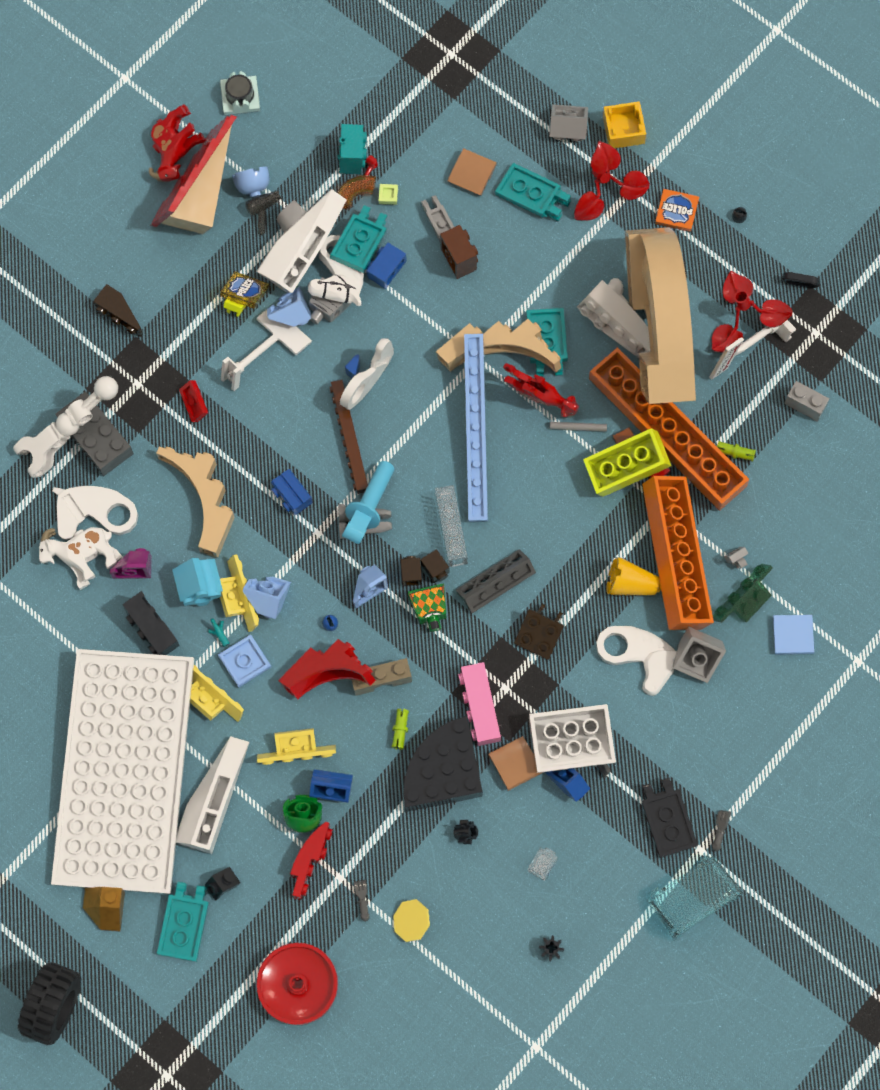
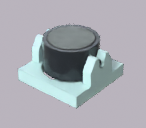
[220,71,260,115]

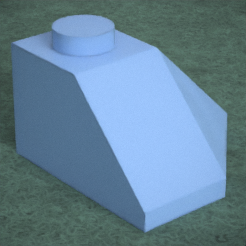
[267,287,311,327]
[353,564,388,608]
[243,576,291,619]

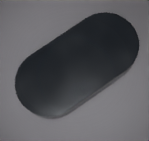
[782,272,820,288]

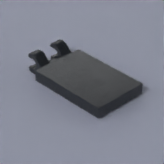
[641,778,698,858]

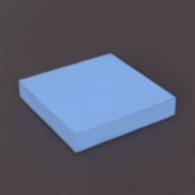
[773,615,814,655]
[218,634,271,688]

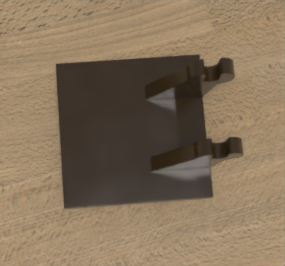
[514,603,564,660]

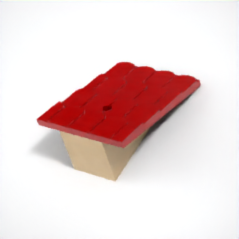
[150,115,237,234]

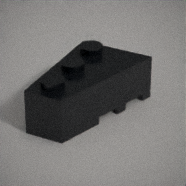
[122,591,180,655]

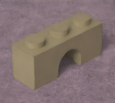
[351,658,412,696]

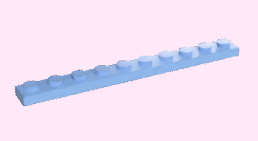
[464,334,488,522]

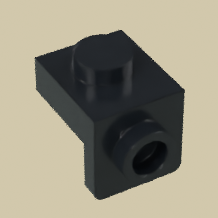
[205,867,241,900]

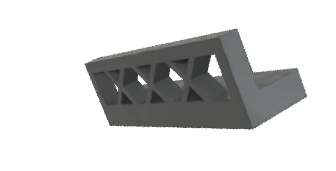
[456,549,536,613]

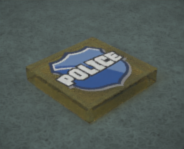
[220,271,269,309]

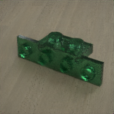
[713,564,773,623]

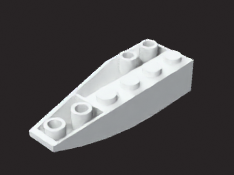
[256,189,346,293]
[577,280,650,358]
[176,736,249,854]

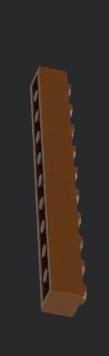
[329,380,368,494]

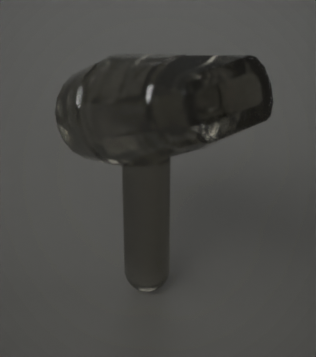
[246,190,281,235]

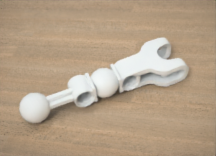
[13,376,118,478]

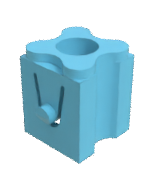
[172,558,223,606]

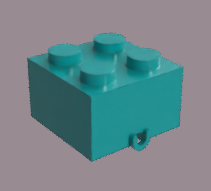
[337,124,367,174]

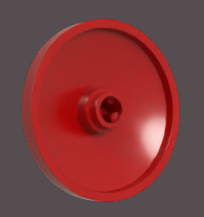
[257,943,338,1025]

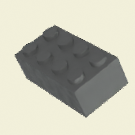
[55,391,134,476]

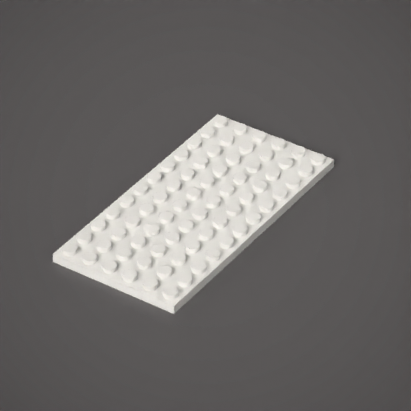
[51,649,194,894]

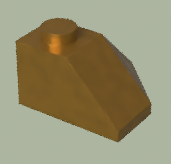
[83,887,125,932]

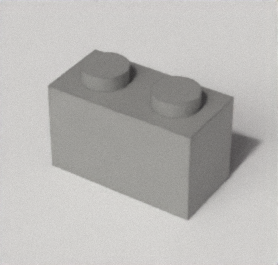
[785,381,829,422]

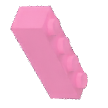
[458,662,501,746]

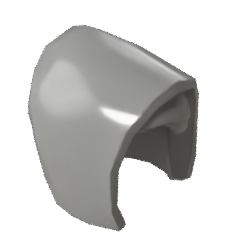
[276,200,306,233]

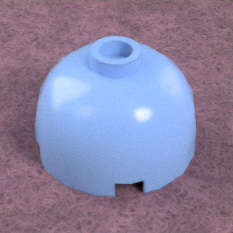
[232,167,270,198]

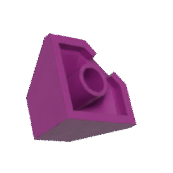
[110,548,152,579]

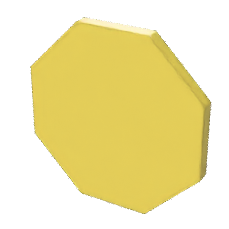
[393,899,430,942]

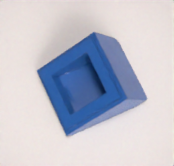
[345,354,361,379]

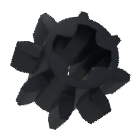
[454,820,478,845]
[539,935,564,962]

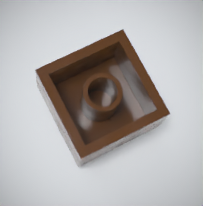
[440,225,478,279]

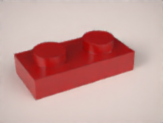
[179,380,208,422]

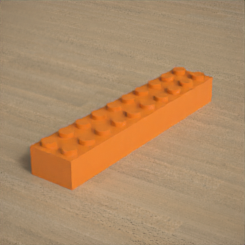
[589,347,749,511]

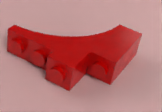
[278,639,376,699]

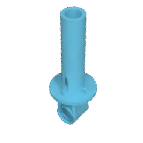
[342,461,395,545]

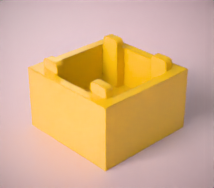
[603,101,646,148]

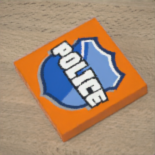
[655,189,699,232]

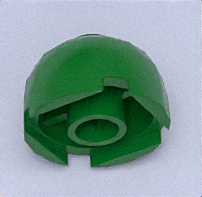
[283,795,322,833]

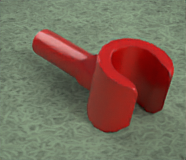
[362,155,378,182]

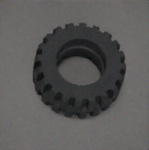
[18,962,82,1045]

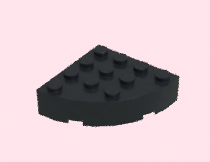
[403,716,483,812]

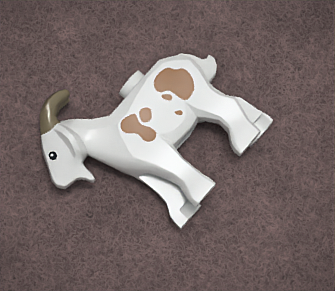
[39,527,123,590]

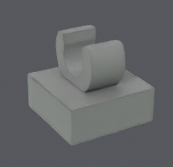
[724,547,749,569]

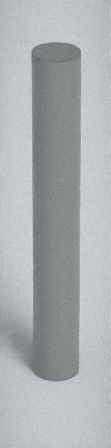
[550,421,607,432]

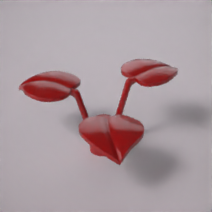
[574,141,650,220]
[712,271,793,353]

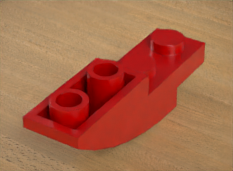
[290,822,333,900]

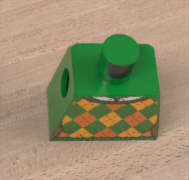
[408,583,446,632]

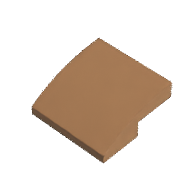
[448,149,497,196]
[488,736,543,791]

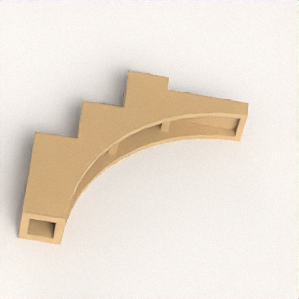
[436,319,561,372]
[156,447,235,558]

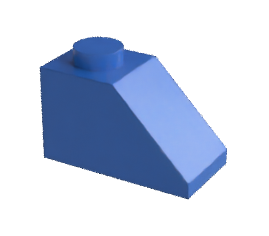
[545,768,590,802]

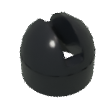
[732,207,747,223]

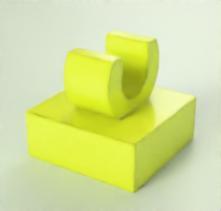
[223,292,249,317]

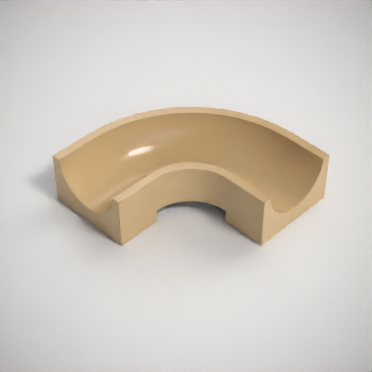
[625,227,696,404]

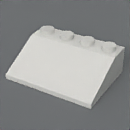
[529,704,616,773]

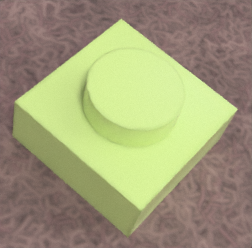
[379,184,398,205]

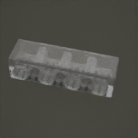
[435,485,468,567]

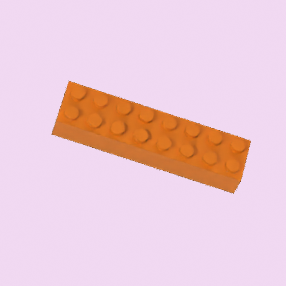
[642,476,714,630]

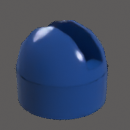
[322,615,338,631]

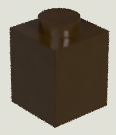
[421,549,450,583]
[401,556,422,587]

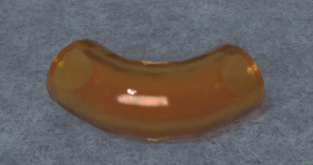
[337,175,376,209]

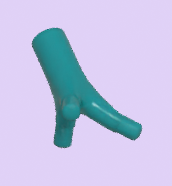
[208,618,230,647]

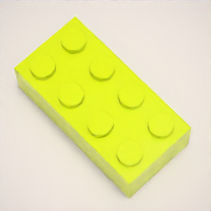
[583,428,671,497]

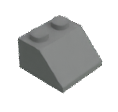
[549,104,588,141]
[673,626,726,683]

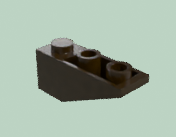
[93,284,143,337]

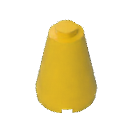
[606,557,661,595]

